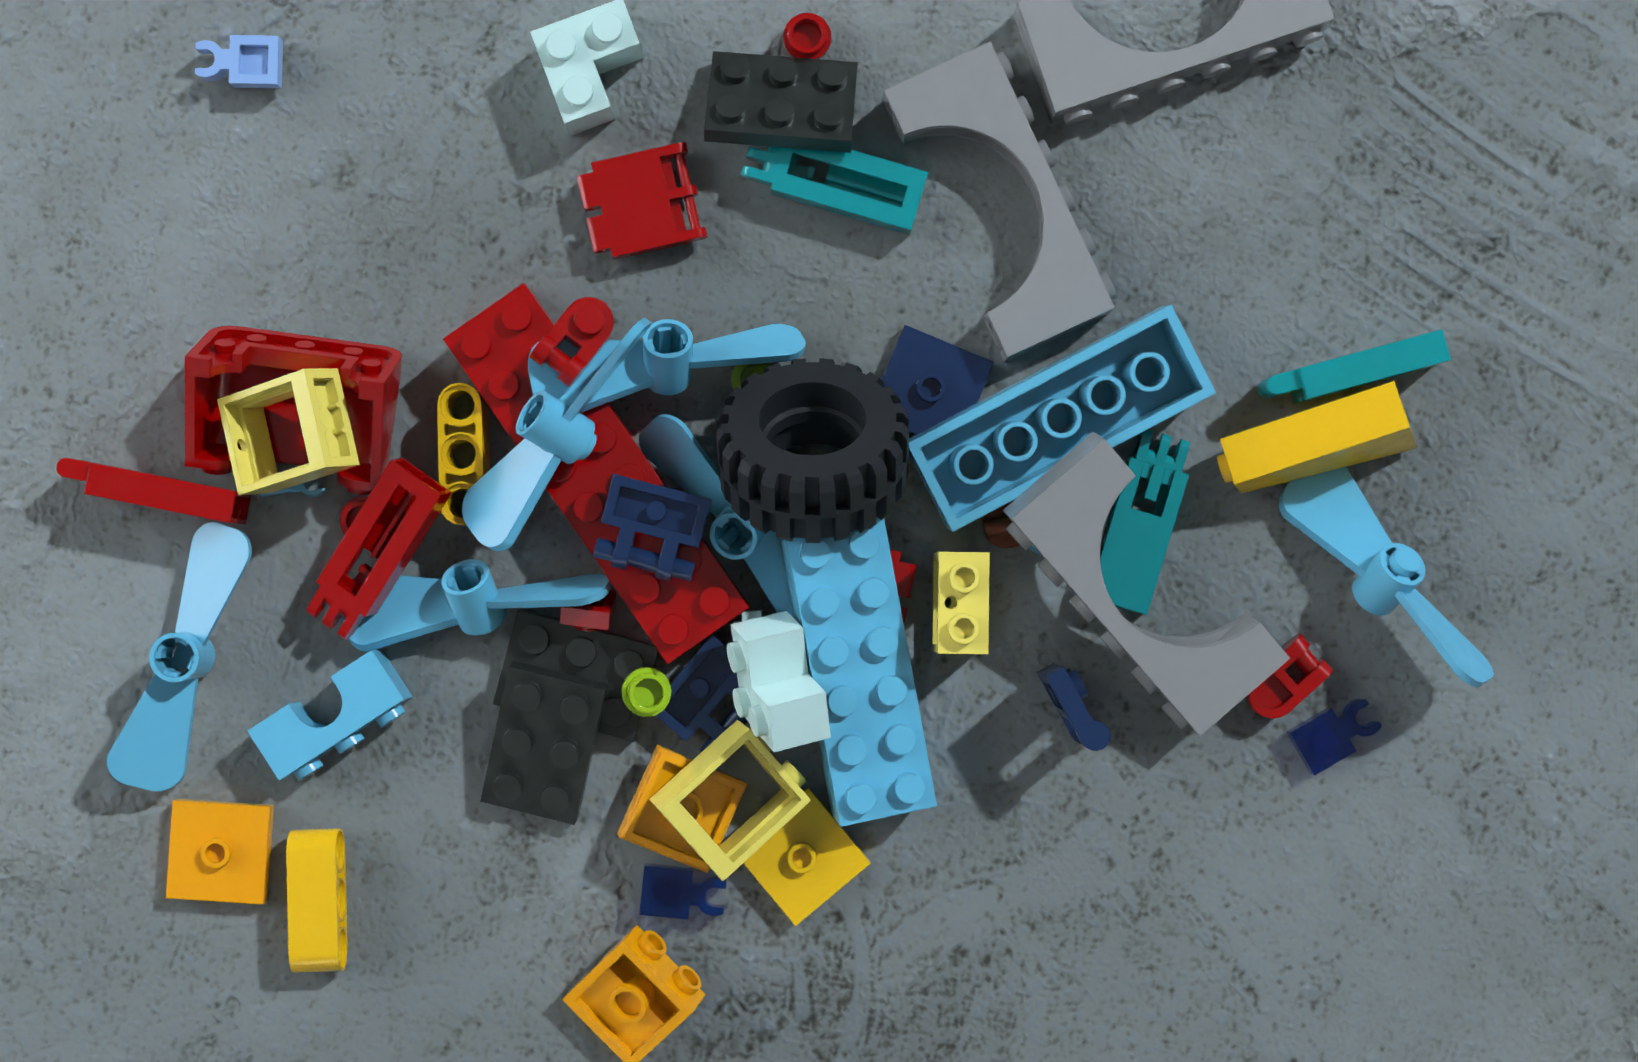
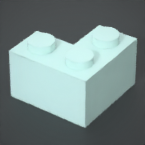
[530,0,644,136]
[727,611,831,752]

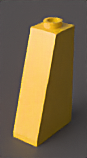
[1217,381,1417,494]

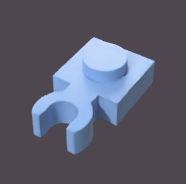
[195,35,283,88]

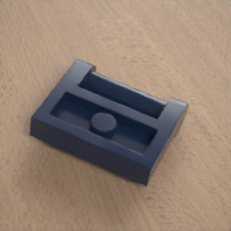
[1036,663,1111,751]

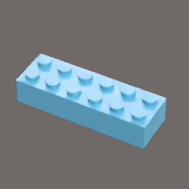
[908,305,1216,532]
[780,518,937,827]

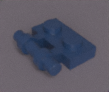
[593,474,712,582]
[655,634,748,752]

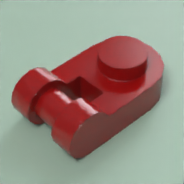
[529,297,614,388]
[1245,633,1333,719]

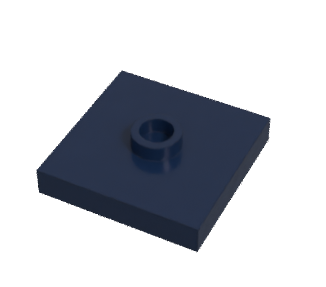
[882,325,994,435]

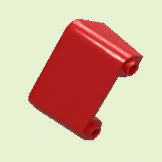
[185,326,402,495]

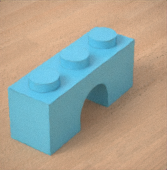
[247,649,413,782]

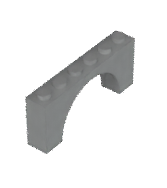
[1014,0,1334,125]
[882,41,1117,362]
[1002,432,1290,736]

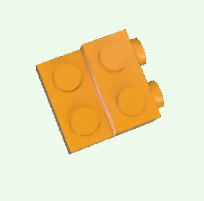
[562,925,706,1062]

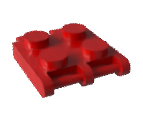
[577,142,708,260]

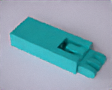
[740,147,928,235]
[1257,329,1451,404]
[1100,429,1190,615]

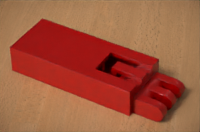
[56,458,252,525]
[306,458,452,640]

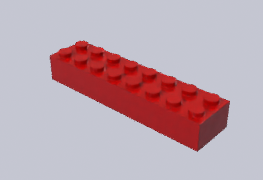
[443,283,751,664]

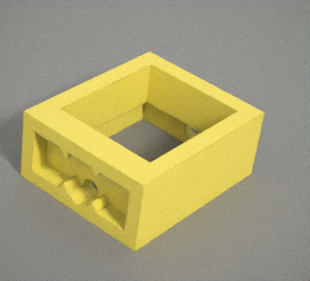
[217,368,360,495]
[931,552,990,654]
[649,720,811,881]

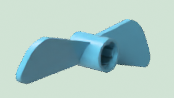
[462,317,652,552]
[528,319,806,413]
[639,414,795,619]
[1279,467,1494,687]
[106,522,252,791]
[343,559,612,651]

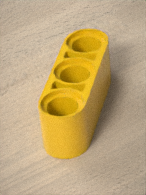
[437,383,490,526]
[286,828,348,972]

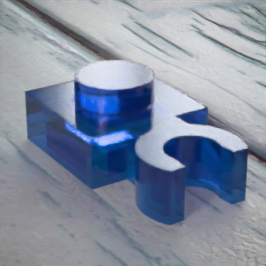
[1286,698,1382,775]
[639,863,727,920]

